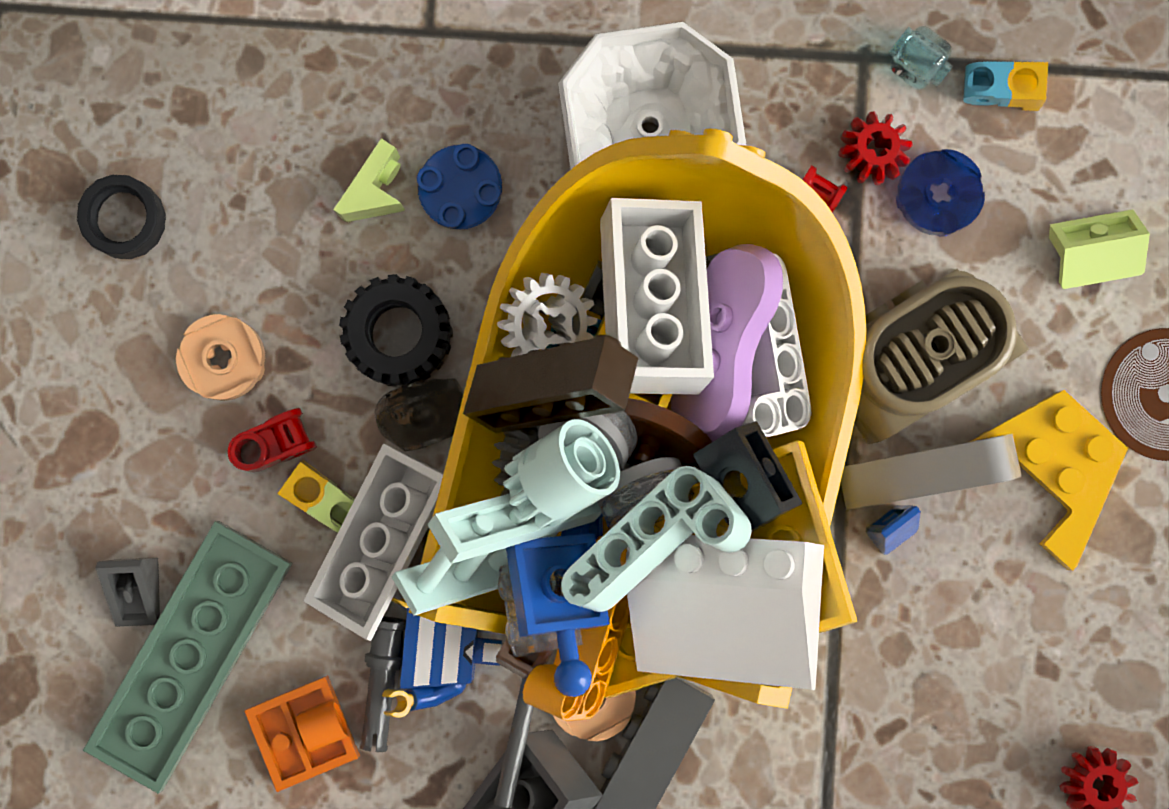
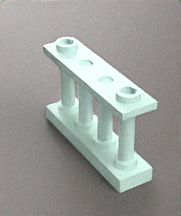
[392,494,603,616]

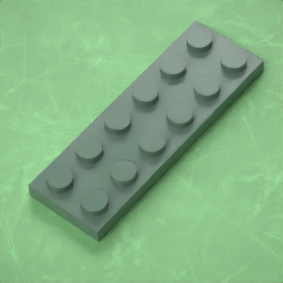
[83,521,293,794]

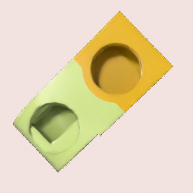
[277,460,355,533]

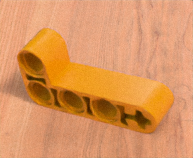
[523,535,630,721]

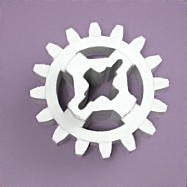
[497,273,597,357]

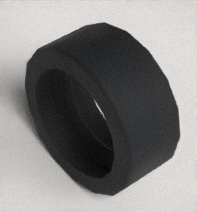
[77,174,166,259]

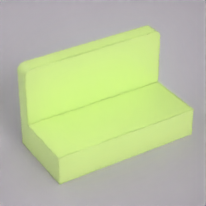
[1049,209,1150,289]

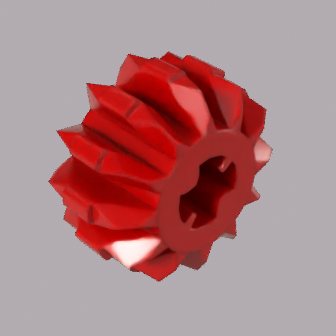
[838,111,913,186]
[1059,746,1139,809]

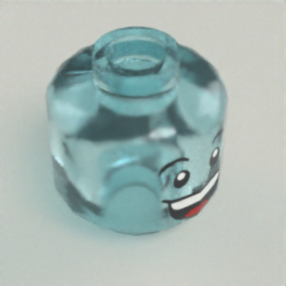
[888,25,953,90]

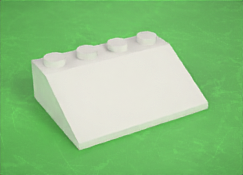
[626,532,824,690]

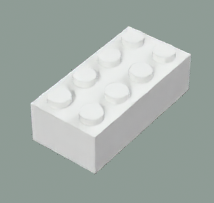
[600,198,714,395]

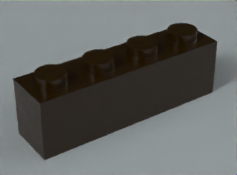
[463,335,638,433]

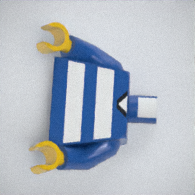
[382,597,503,717]

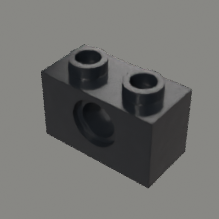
[693,421,803,532]

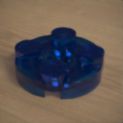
[896,149,985,237]

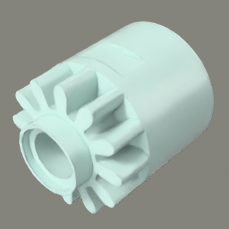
[503,419,620,529]

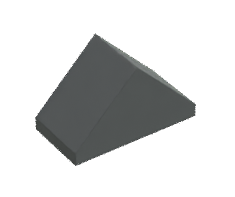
[96,558,160,627]

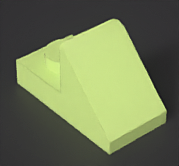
[333,138,405,222]

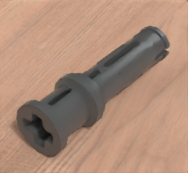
[359,616,406,752]

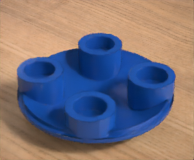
[417,144,502,230]

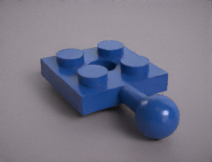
[506,533,610,697]

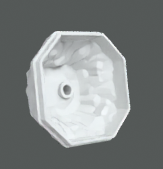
[558,22,746,169]

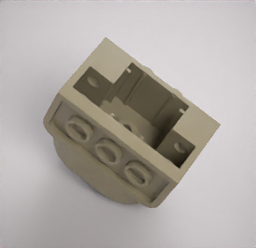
[854,268,1029,444]

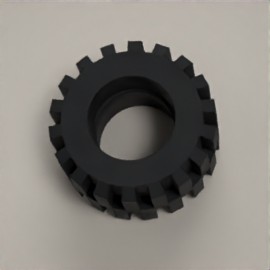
[339,274,453,387]

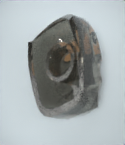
[374,378,464,452]

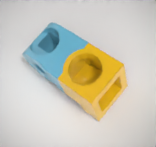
[963,61,1048,111]

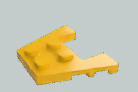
[969,390,1128,571]

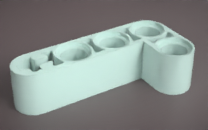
[561,466,752,612]

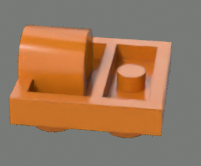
[245,675,360,792]

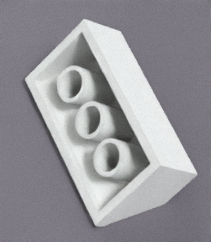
[304,444,444,641]

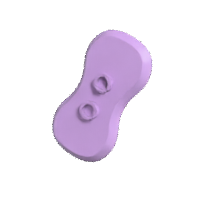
[671,244,783,442]

